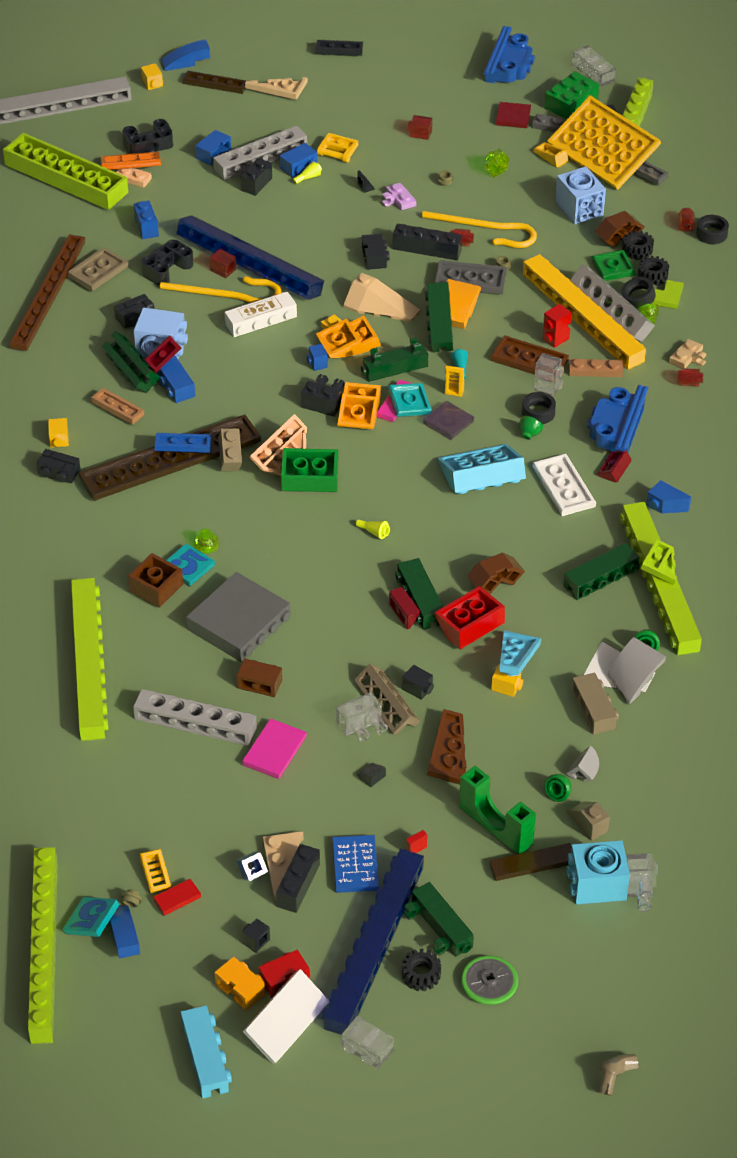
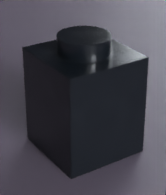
[402,664,434,700]

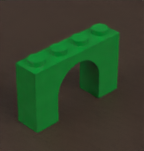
[459,765,536,854]

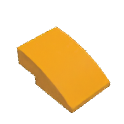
[446,279,481,329]
[316,315,381,358]
[338,382,381,429]

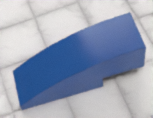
[161,39,210,71]
[109,905,140,959]

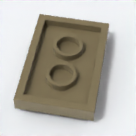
[68,247,128,292]

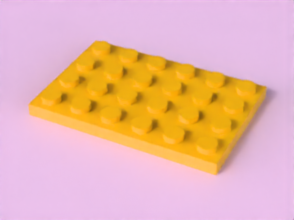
[547,96,661,190]

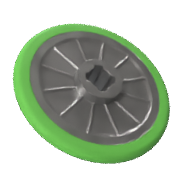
[461,956,518,1005]

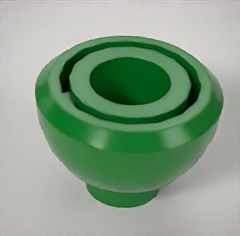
[519,416,544,440]
[634,629,660,651]
[544,774,572,802]

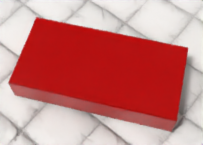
[153,878,201,916]

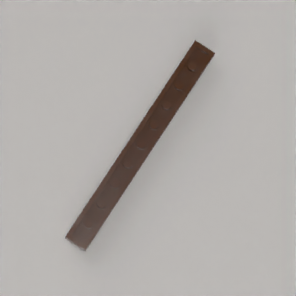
[10,234,85,351]

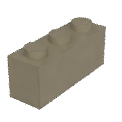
[572,672,619,735]

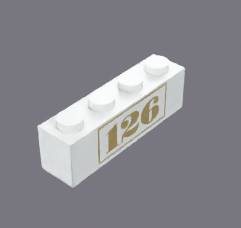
[225,292,297,337]

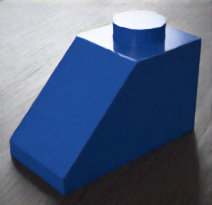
[646,480,691,514]

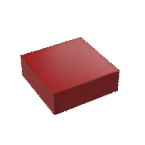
[406,830,428,857]

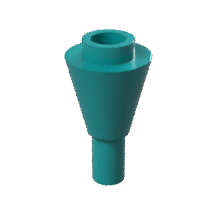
[451,349,468,380]

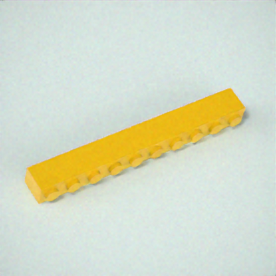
[523,254,646,369]

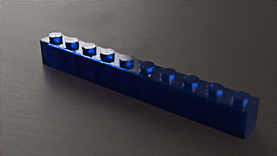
[176,215,325,300]
[321,849,424,1037]

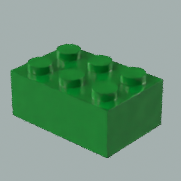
[544,71,599,119]
[281,448,339,492]

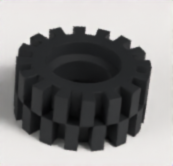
[623,230,654,260]
[638,256,669,286]
[402,949,441,991]

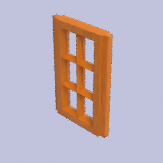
[101,152,161,170]

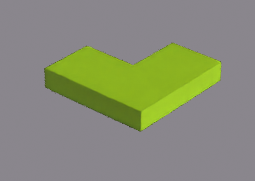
[646,280,684,309]

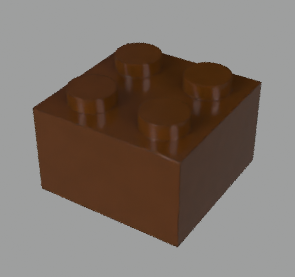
[128,553,183,608]

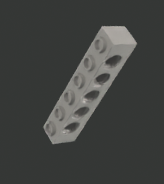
[213,126,307,180]
[570,264,655,342]
[134,689,257,746]

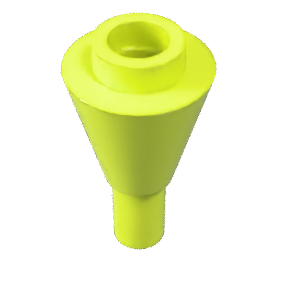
[293,161,322,184]
[356,519,390,539]

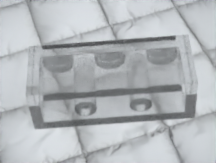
[572,45,616,87]

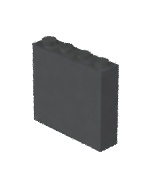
[186,572,291,662]

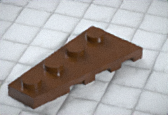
[427,709,466,784]

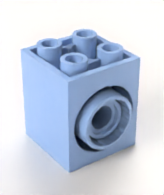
[555,167,606,224]
[134,308,188,359]

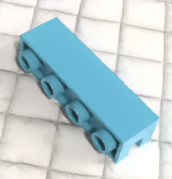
[181,1005,232,1098]

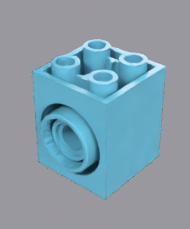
[566,841,630,904]

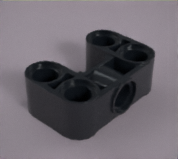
[122,119,173,154]
[142,239,194,286]

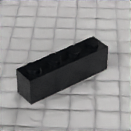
[393,223,462,261]

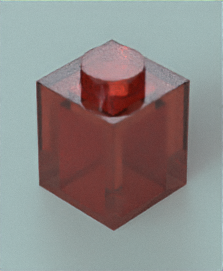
[408,115,433,140]
[209,249,236,278]

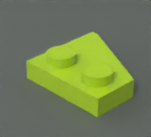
[641,539,677,585]

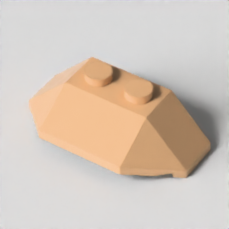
[250,414,307,476]

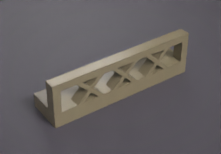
[354,663,421,735]

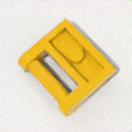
[317,133,358,163]

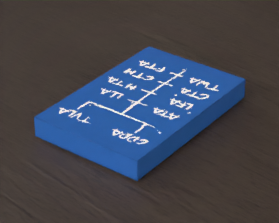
[333,835,379,893]

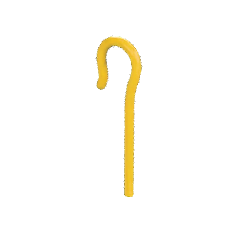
[422,211,537,248]
[160,276,281,303]

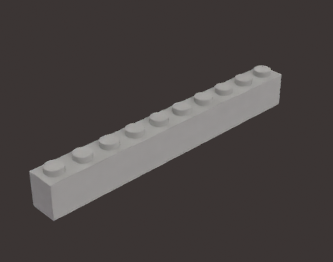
[0,77,131,124]

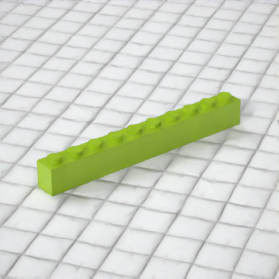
[620,502,702,656]
[71,578,109,741]
[28,847,58,1044]

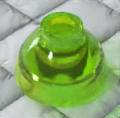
[637,303,659,324]
[193,528,220,554]

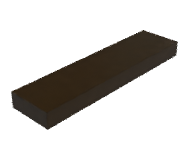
[183,71,247,94]
[490,843,572,881]

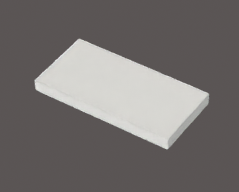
[532,454,596,516]
[242,969,330,1064]

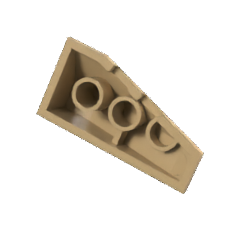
[344,273,420,322]

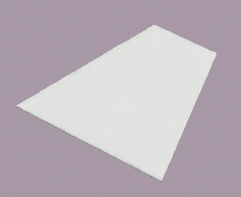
[584,642,655,692]

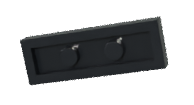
[316,40,363,56]

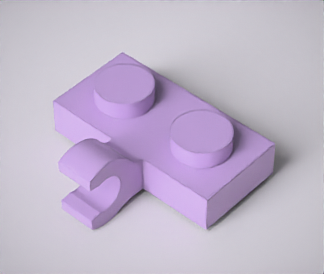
[382,183,416,210]

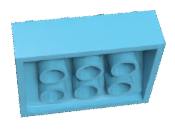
[437,444,526,494]

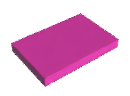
[243,718,307,779]

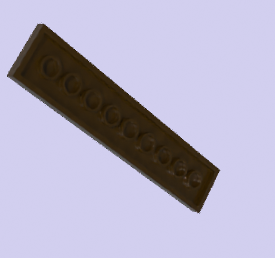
[79,414,261,501]

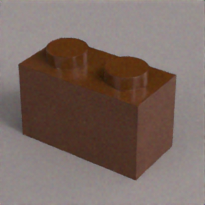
[237,658,282,698]

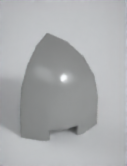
[566,745,599,782]

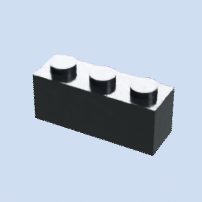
[276,844,320,913]

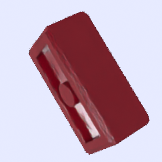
[144,335,182,373]
[597,450,632,483]
[389,587,420,630]

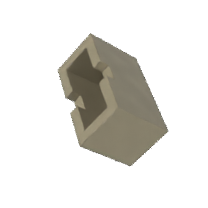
[218,429,242,471]

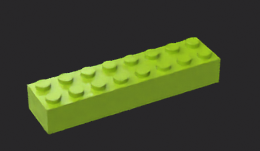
[3,133,129,210]

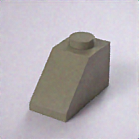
[567,801,610,841]

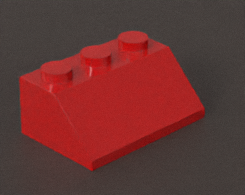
[435,586,505,650]

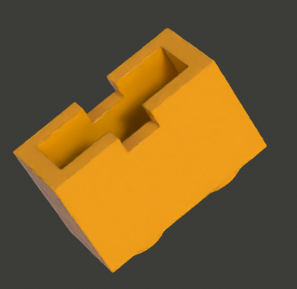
[215,957,265,1010]

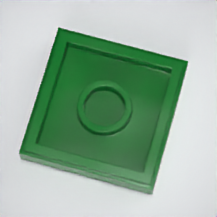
[591,250,635,281]

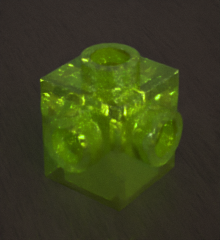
[484,148,510,178]

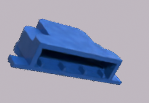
[483,26,535,83]
[587,385,648,453]

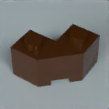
[595,210,645,247]
[467,552,525,594]

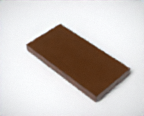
[490,335,569,381]

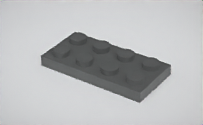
[435,260,507,294]

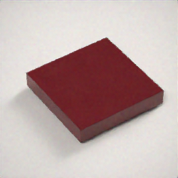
[496,102,531,128]

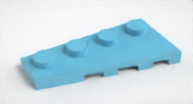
[499,630,541,676]

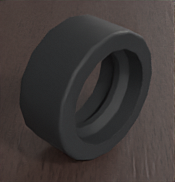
[696,214,729,244]
[621,277,656,310]
[522,392,556,424]

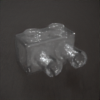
[336,692,388,742]
[626,853,658,912]

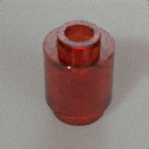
[678,208,695,232]
[450,228,474,246]
[678,368,704,387]

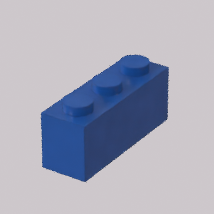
[157,356,195,403]

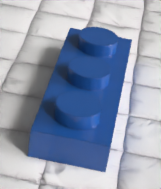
[155,433,211,452]

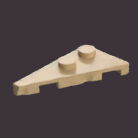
[245,77,308,100]
[263,831,304,901]

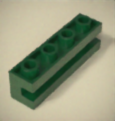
[425,282,454,352]
[102,331,160,393]
[563,543,640,600]
[395,558,443,630]

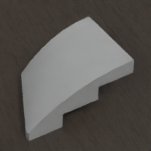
[608,637,666,705]

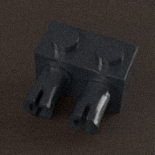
[301,374,345,417]

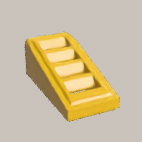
[533,142,568,168]
[445,365,464,397]
[140,849,171,893]

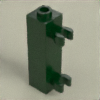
[361,337,428,382]
[404,881,474,957]

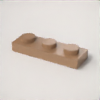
[569,359,623,377]
[91,388,144,425]

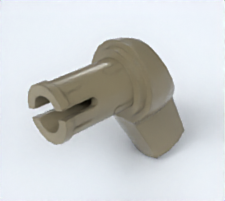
[598,1054,638,1096]

